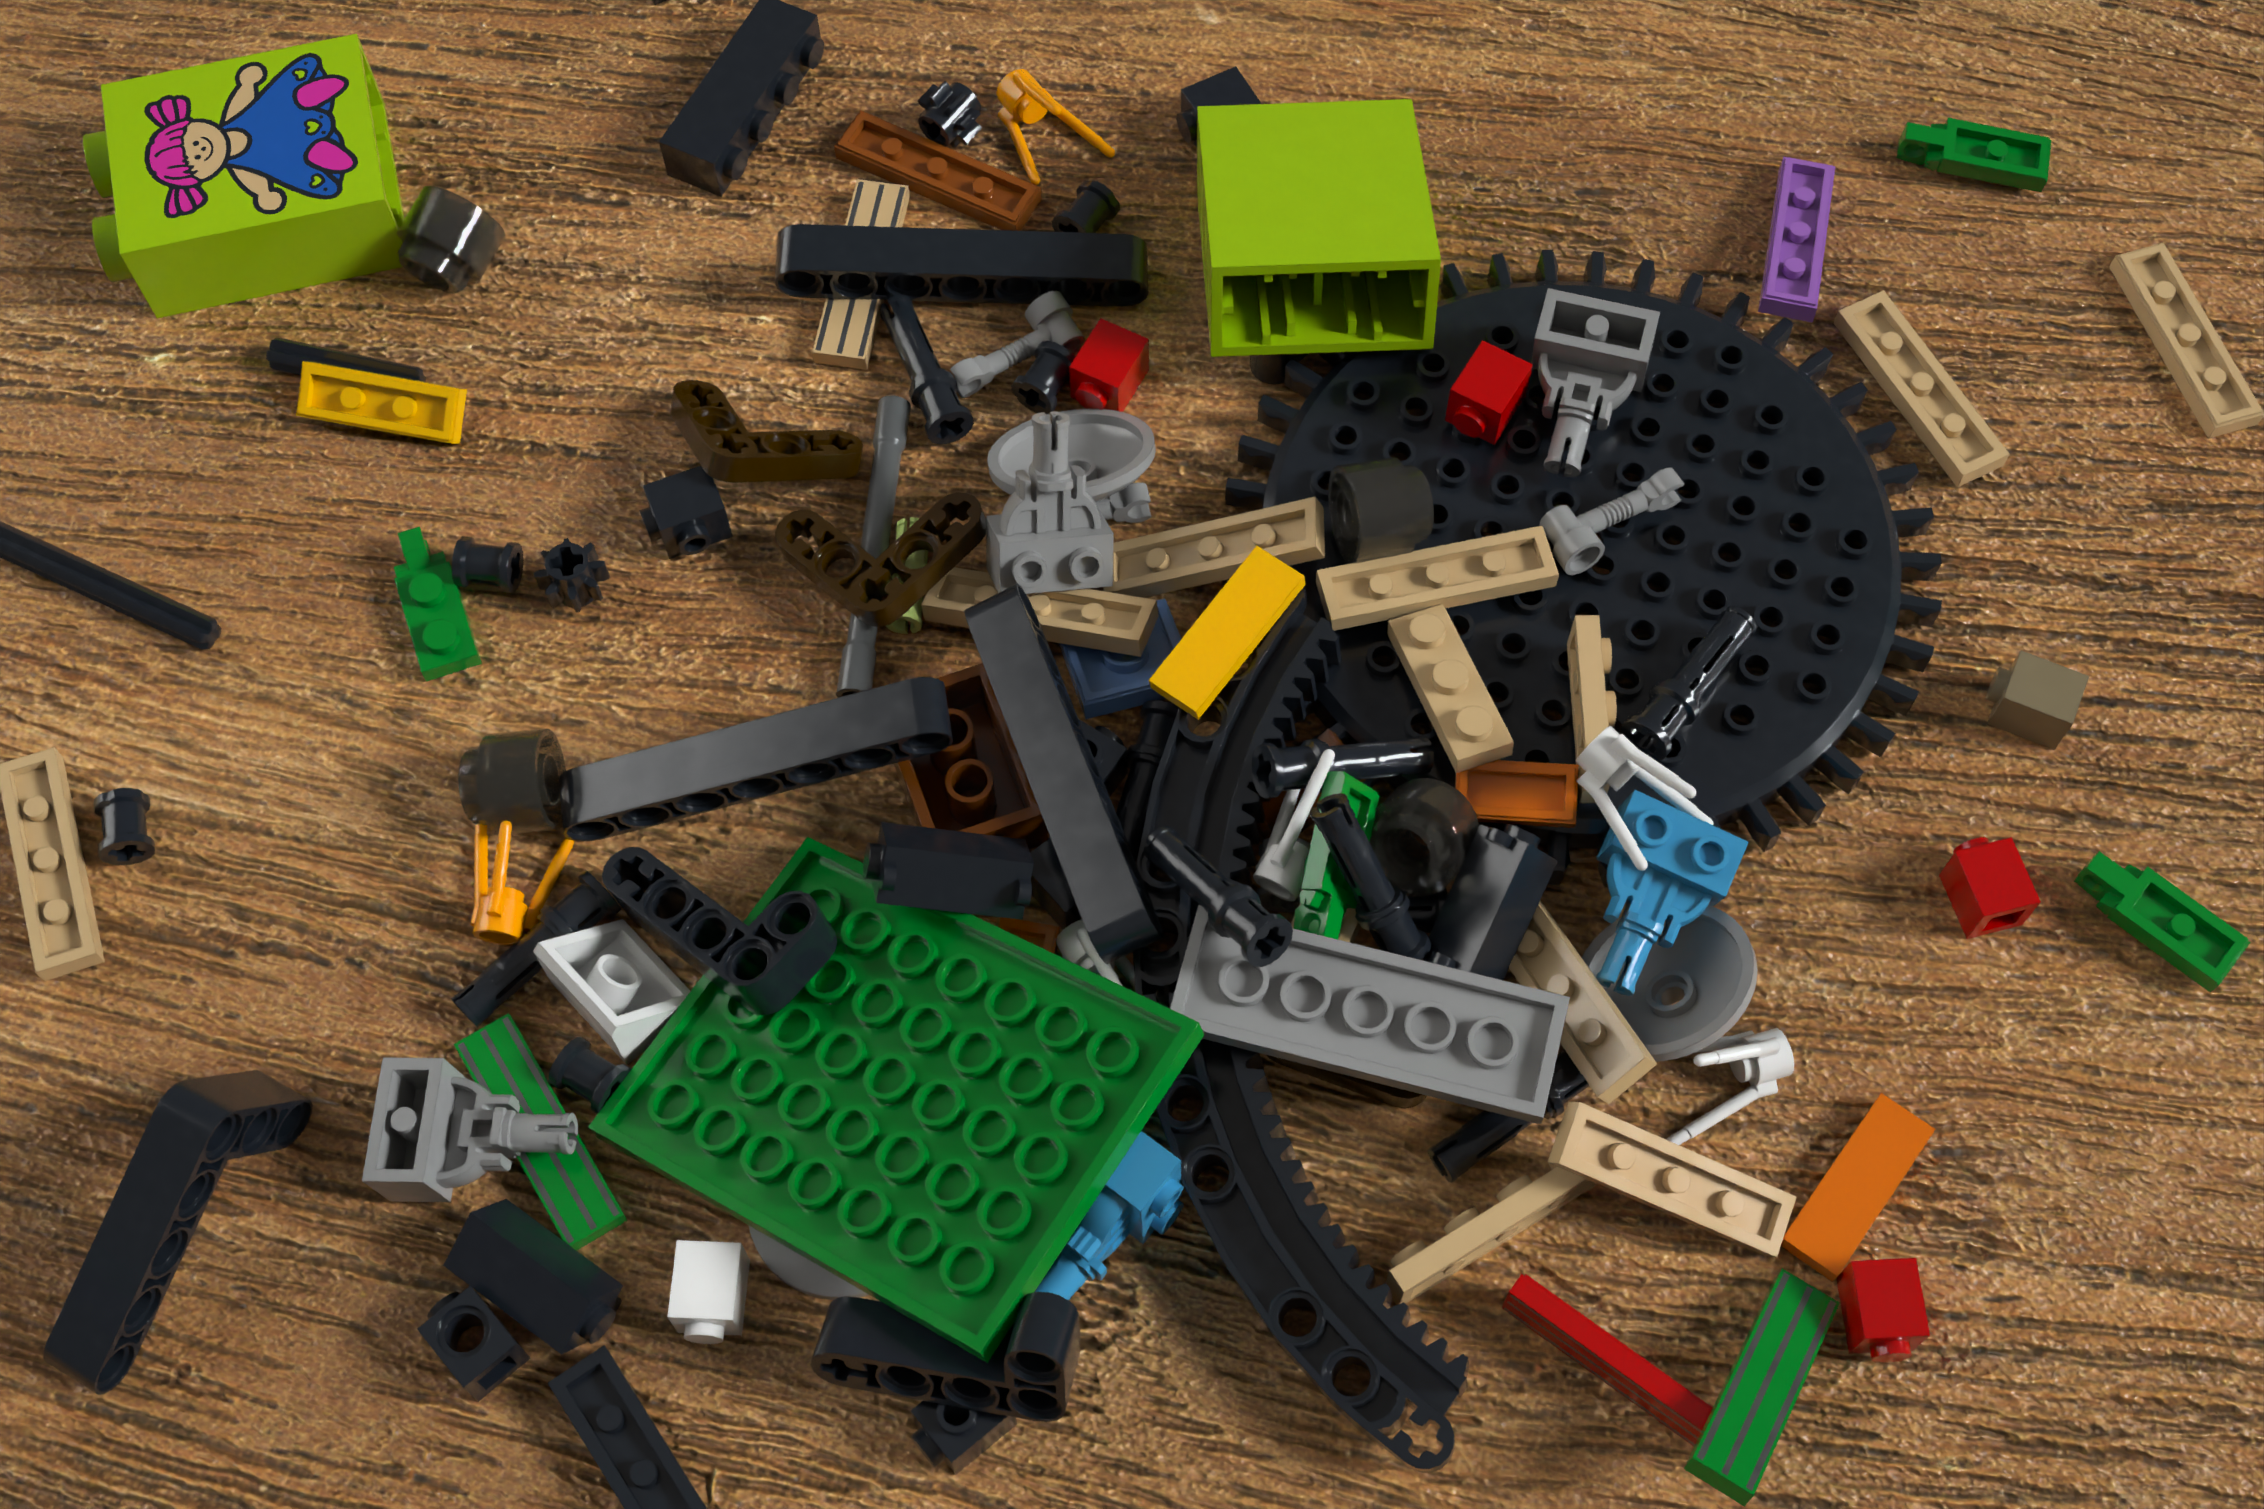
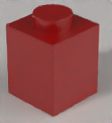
[1069,318,1149,412]
[1445,340,1533,445]
[1939,837,2041,939]
[1836,1258,1930,1362]

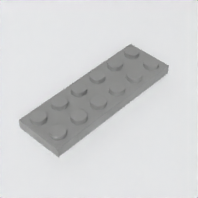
[1170,905,1570,1124]

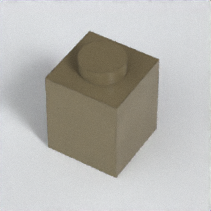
[1985,650,2089,750]

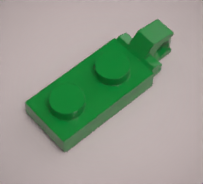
[1896,118,2052,192]
[394,526,482,682]
[1293,771,1380,939]
[2074,851,2251,993]

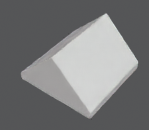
[533,919,690,1065]

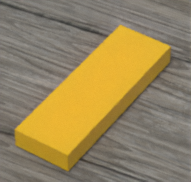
[296,361,467,444]
[1149,545,1306,720]

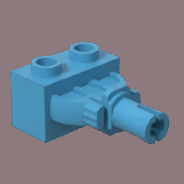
[1596,790,1749,996]
[1035,1131,1184,1300]

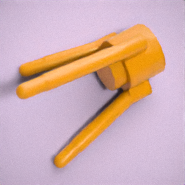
[996,69,1115,185]
[470,815,574,945]

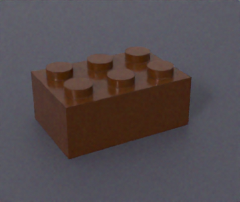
[894,663,1049,849]

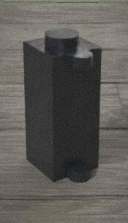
[863,822,1034,920]
[1422,824,1558,980]
[443,1199,623,1355]

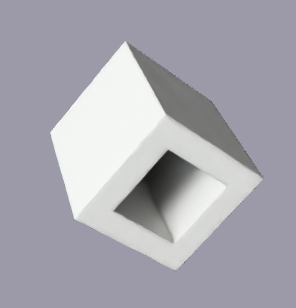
[667,1240,750,1344]

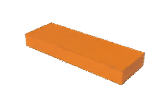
[1781,1093,1936,1282]

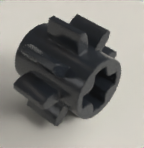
[917,81,982,148]
[534,538,610,613]

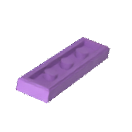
[1758,157,1835,322]

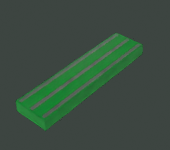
[454,1013,628,1251]
[1684,1268,1840,1507]

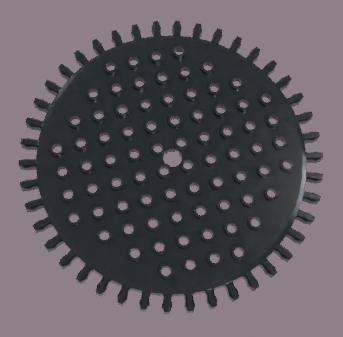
[1221,250,1942,888]

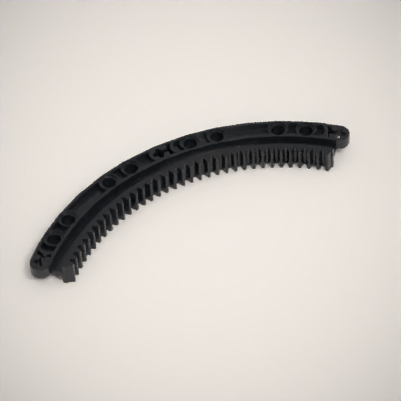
[1133,586,1469,1473]

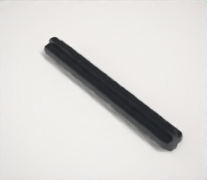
[0,521,221,650]

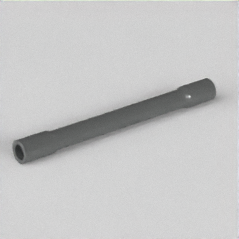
[836,396,911,698]

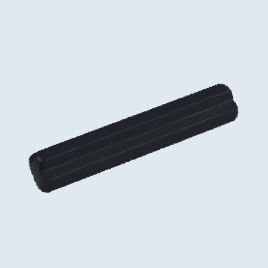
[266,338,426,382]

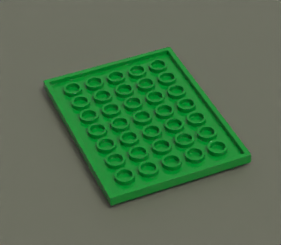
[588,837,1205,1363]

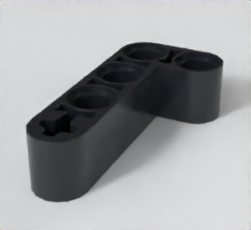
[602,847,837,1015]
[810,1292,1080,1422]

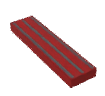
[1501,1274,1713,1446]

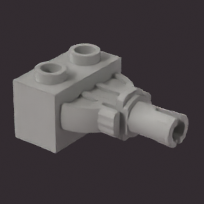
[1531,288,1660,477]
[986,412,1114,594]
[362,1057,578,1202]

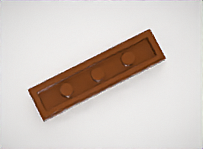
[834,110,1042,231]

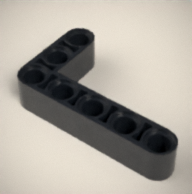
[43,1070,313,1395]

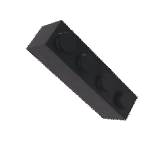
[659,0,824,197]

